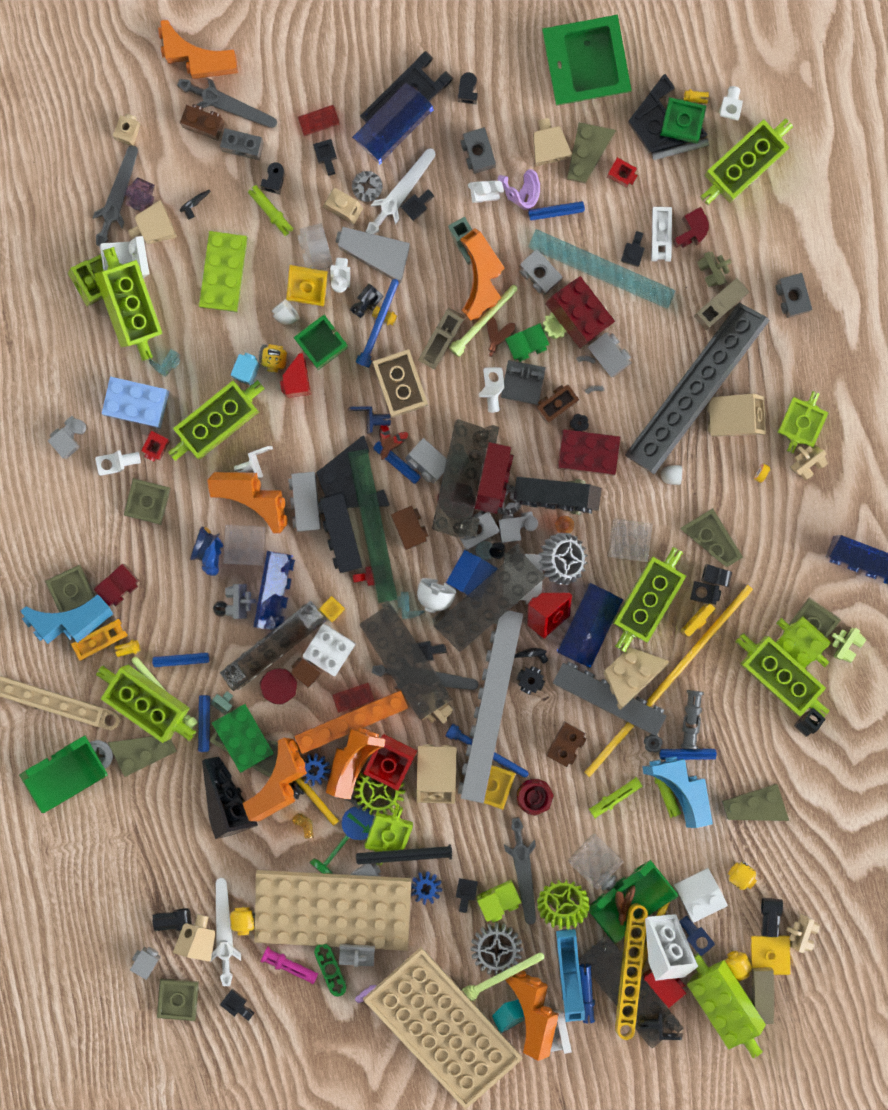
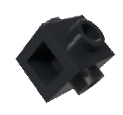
[516,666,545,695]

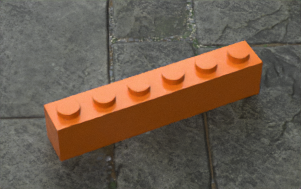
[294,690,409,754]

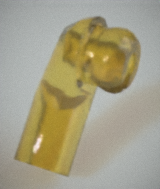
[292,813,314,839]

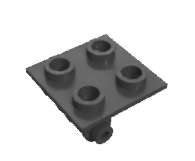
[501,360,546,405]

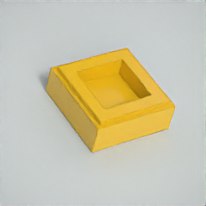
[318,596,345,623]

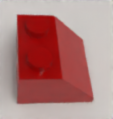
[280,353,311,398]
[527,593,572,639]
[363,734,418,791]

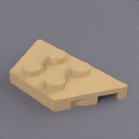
[603,647,669,710]

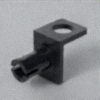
[640,1010,683,1040]

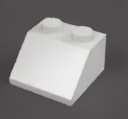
[674,868,728,923]

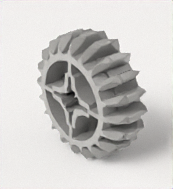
[539,533,588,585]
[471,922,523,976]

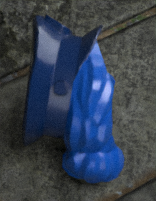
[190,527,224,576]

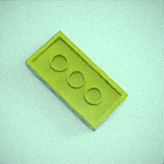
[199,231,248,313]

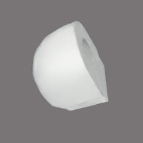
[272,299,300,325]
[661,465,682,485]

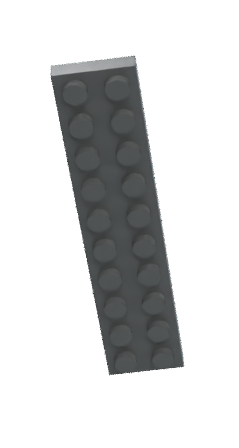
[625,302,770,474]

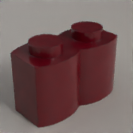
[94,564,140,607]

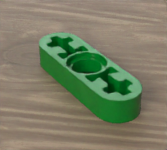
[314,944,347,997]

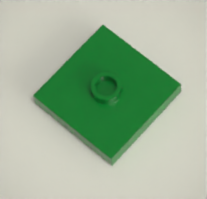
[661,97,706,144]

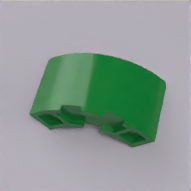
[19,735,108,813]
[589,860,678,944]

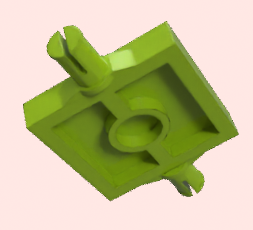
[777,391,829,454]
[776,616,831,668]
[364,806,413,865]

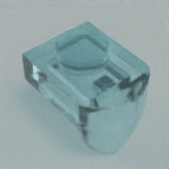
[148,349,180,377]
[397,592,425,619]

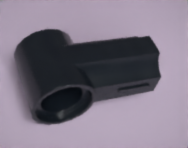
[761,898,783,937]
[152,908,192,931]

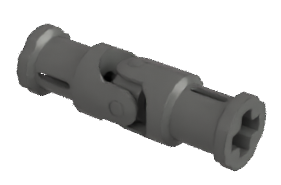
[681,690,704,749]

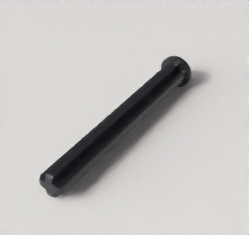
[356,844,452,865]

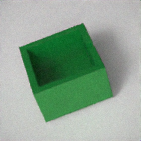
[293,314,349,370]

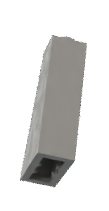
[336,227,410,283]

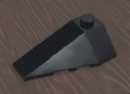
[202,757,258,839]

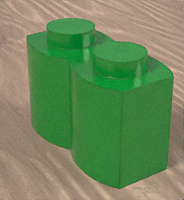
[505,323,550,362]

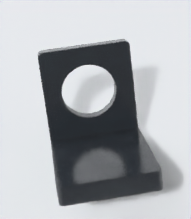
[690,581,721,605]

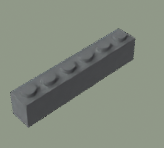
[553,661,667,736]

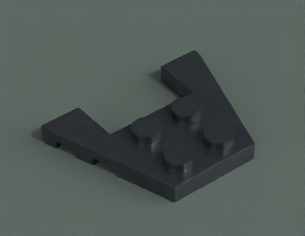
[628,74,708,154]
[316,436,390,508]

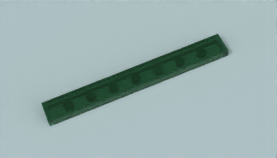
[348,449,398,603]

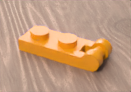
[71,619,128,661]

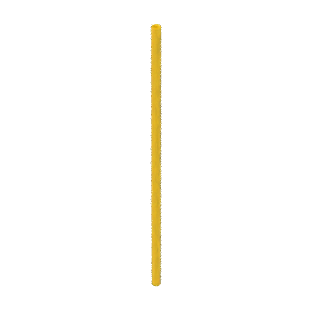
[584,585,753,777]

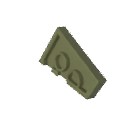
[567,122,616,183]
[680,508,743,567]
[108,736,177,777]
[722,784,789,821]

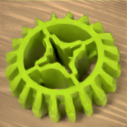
[354,768,406,815]
[537,879,589,930]

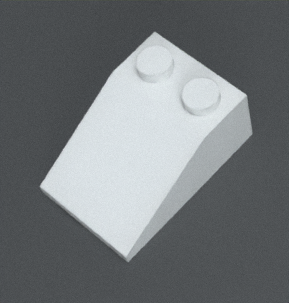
[645,914,698,981]

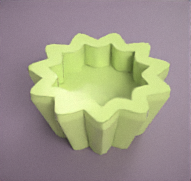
[542,312,567,339]

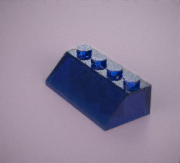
[352,83,433,165]
[826,535,888,585]
[253,551,295,631]
[556,583,623,668]

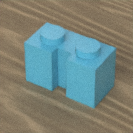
[231,353,260,386]

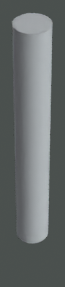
[652,138,709,161]

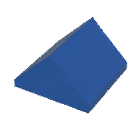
[446,550,498,601]

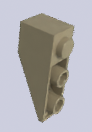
[694,278,749,330]

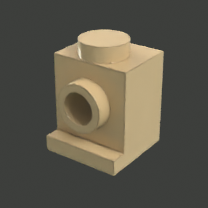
[113,114,141,145]

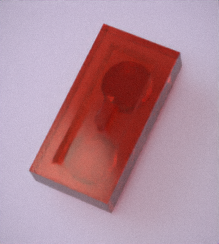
[298,105,340,137]
[332,682,375,713]

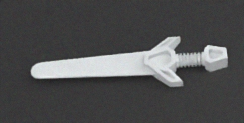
[366,149,436,234]
[210,878,241,986]

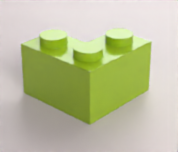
[477,879,522,923]

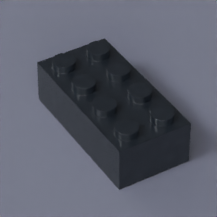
[514,477,602,514]

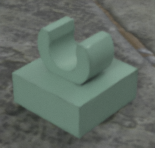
[211,691,233,715]

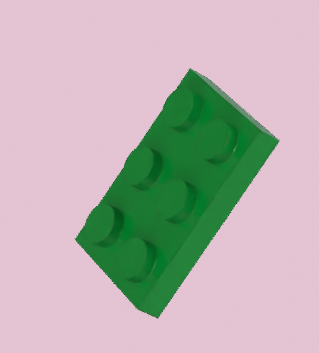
[212,704,274,773]

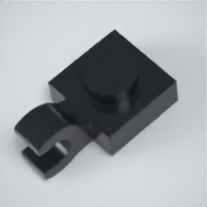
[313,139,337,176]
[401,189,434,222]
[620,231,645,267]
[350,284,384,318]
[411,641,447,664]
[456,878,478,913]
[220,988,255,1021]

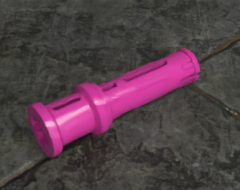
[260,946,318,984]

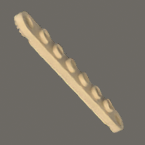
[0,676,121,730]

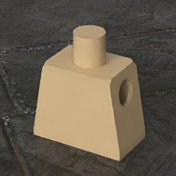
[533,118,572,167]
[323,188,363,225]
[128,200,177,244]
[173,914,215,962]

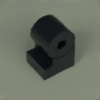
[458,72,478,105]
[260,162,285,195]
[701,564,732,587]
[794,708,826,737]

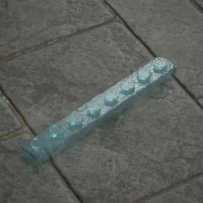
[528,229,676,309]

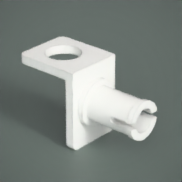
[719,86,743,120]
[479,367,505,413]
[234,446,273,478]
[95,450,141,476]

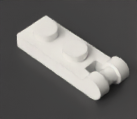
[651,207,672,262]

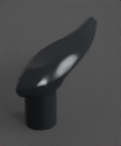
[180,190,211,220]
[514,648,548,664]

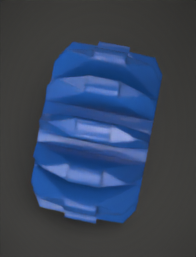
[300,753,331,786]
[411,871,442,905]

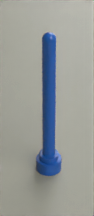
[355,279,399,368]
[445,723,529,778]

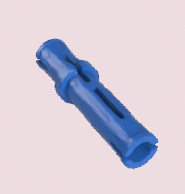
[579,964,595,1024]

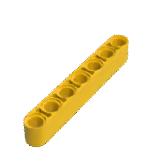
[615,903,648,1040]

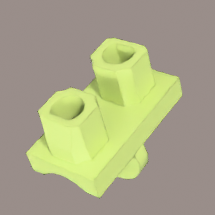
[831,627,866,663]

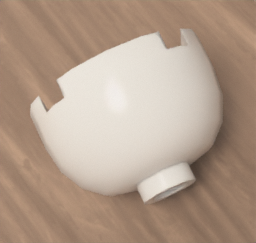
[417,578,456,613]

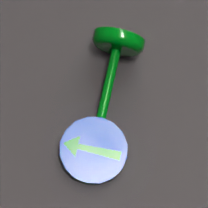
[309,806,375,874]

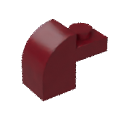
[673,207,709,248]

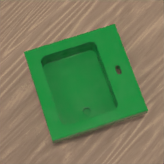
[542,14,632,106]

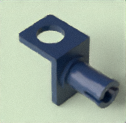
[348,406,391,434]
[679,916,715,956]

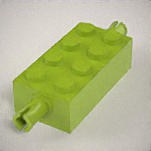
[700,119,793,205]
[95,247,163,361]
[168,380,265,461]
[613,547,686,653]
[735,633,830,717]
[96,665,196,743]
[687,953,766,1058]

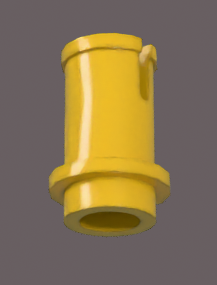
[684,89,709,104]
[372,305,397,326]
[114,639,140,657]

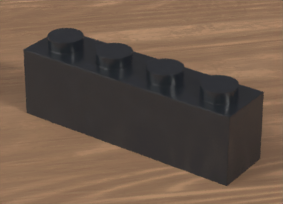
[318,491,362,573]

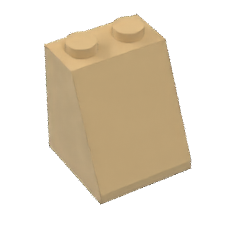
[707,394,766,437]
[417,744,457,804]

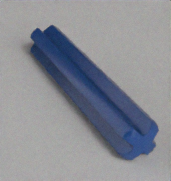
[528,201,585,221]
[373,441,421,484]
[152,653,210,667]
[198,695,210,752]
[659,749,717,760]

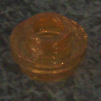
[555,516,574,534]

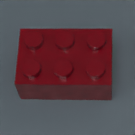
[545,276,615,349]
[557,429,620,476]
[474,442,514,514]

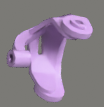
[498,169,540,211]

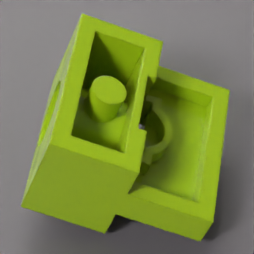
[68,254,104,307]

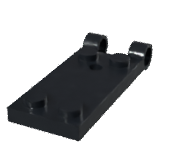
[360,51,453,144]

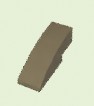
[418,308,465,370]
[752,967,774,1024]

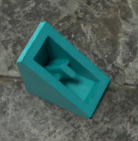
[492,999,525,1033]

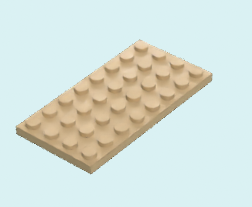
[254,870,412,951]
[363,947,523,1110]

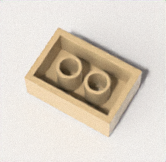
[373,349,428,418]

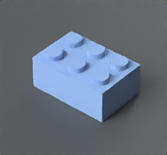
[102,377,169,429]

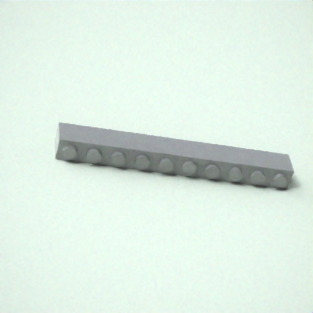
[457,609,523,803]

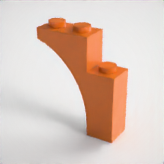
[158,20,238,79]
[460,228,505,321]
[207,472,288,534]
[326,727,385,800]
[242,737,307,822]
[505,970,559,1061]

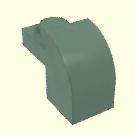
[448,217,472,265]

